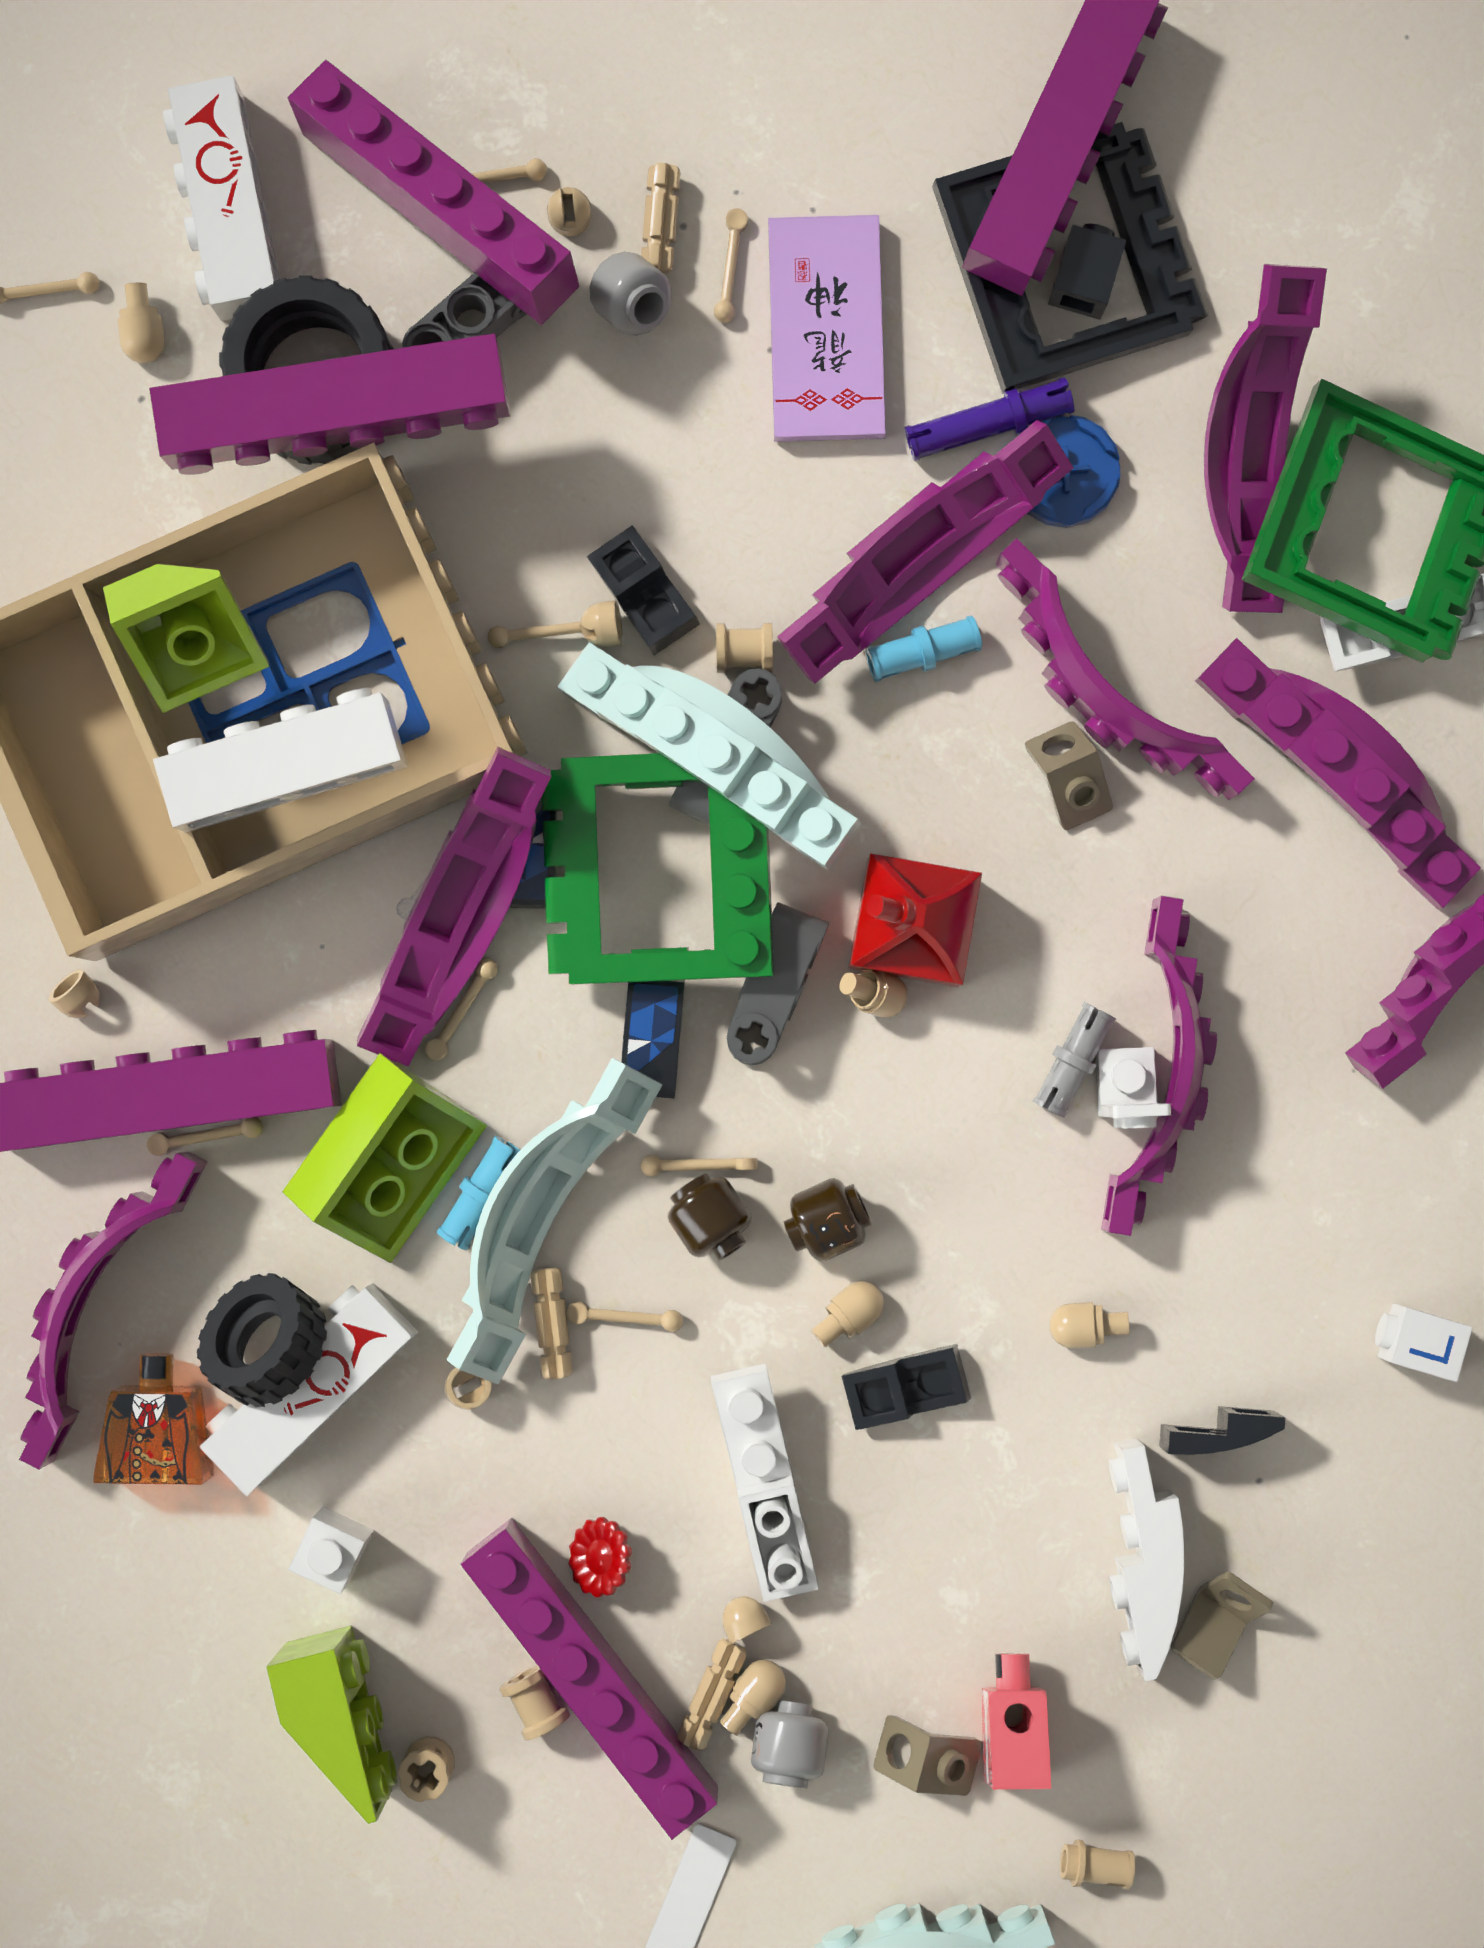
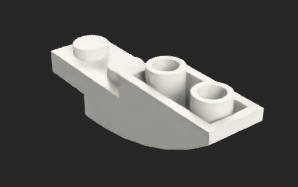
[710,1363,819,1602]
[1109,1438,1184,1681]

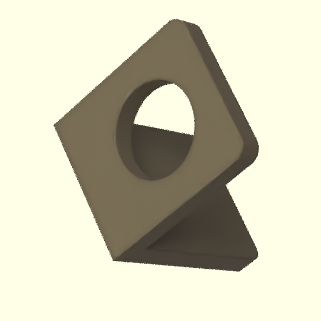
[1025,721,1113,830]
[1171,1571,1274,1680]
[873,1715,982,1796]

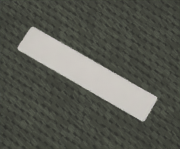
[645,1824,736,1948]

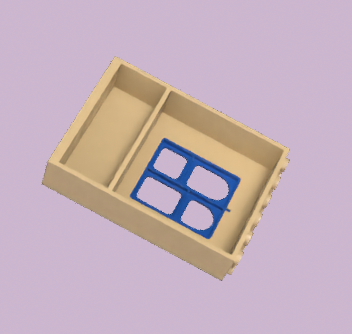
[0,443,528,962]

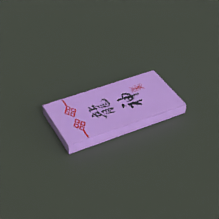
[768,215,885,442]

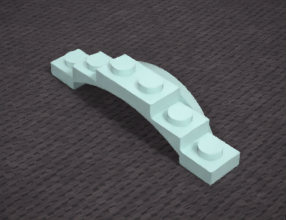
[558,642,861,871]
[447,1058,662,1385]
[814,1904,1055,1948]

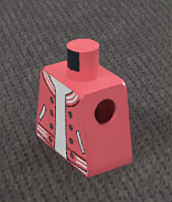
[982,1653,1051,1790]

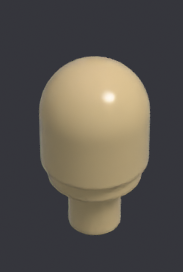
[117,282,165,363]
[839,970,908,1018]
[811,1281,884,1347]
[1049,1302,1129,1348]
[719,1660,786,1736]

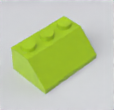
[282,1053,487,1263]

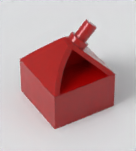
[848,853,982,987]

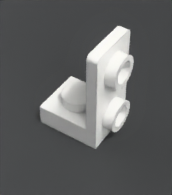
[1095,1047,1171,1129]

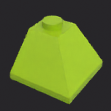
[103,564,270,713]

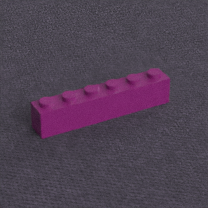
[962,0,1168,296]
[287,59,580,326]
[149,333,511,475]
[0,1030,342,1152]
[460,1518,718,1840]

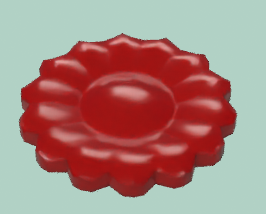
[568,1517,632,1598]

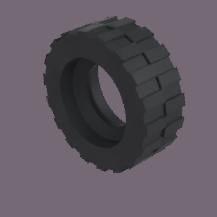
[197,1273,327,1407]

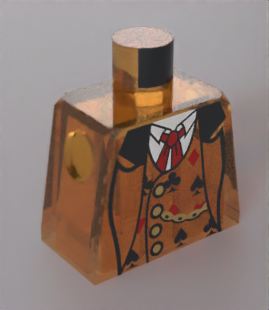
[93,1353,214,1485]

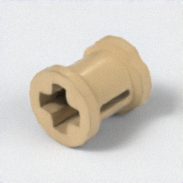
[716,623,773,673]
[499,1665,570,1741]
[398,1736,455,1802]

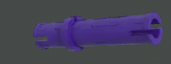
[904,377,1075,462]

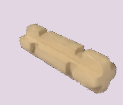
[641,162,681,274]
[530,1267,573,1379]
[678,1638,746,1751]

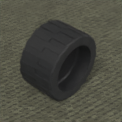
[219,275,394,465]

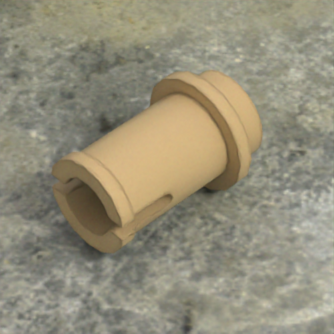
[1060,1839,1135,1889]

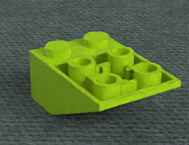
[266,1625,397,1824]

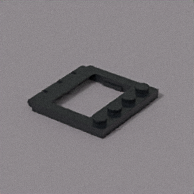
[932,122,1208,394]

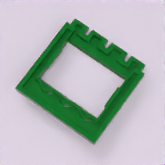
[1242,379,1484,663]
[542,753,774,985]

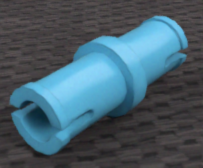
[865,615,982,682]
[436,1136,521,1250]

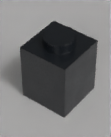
[1048,223,1126,320]

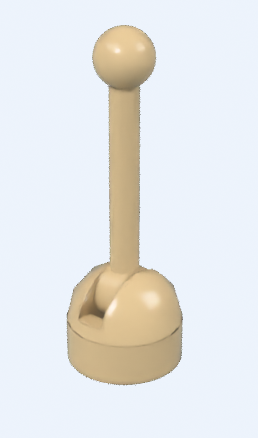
[488,600,623,648]

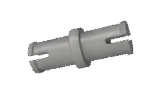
[1032,1002,1116,1118]

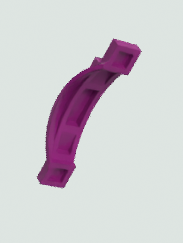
[1204,264,1327,613]
[777,420,1074,684]
[995,538,1255,800]
[1195,638,1481,910]
[357,746,551,1067]
[1345,894,1484,1089]
[1101,896,1217,1236]
[19,1152,208,1470]

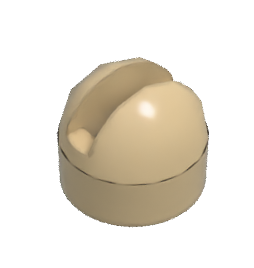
[547,187,592,237]
[49,969,100,1018]
[445,1368,491,1410]
[722,1596,772,1644]

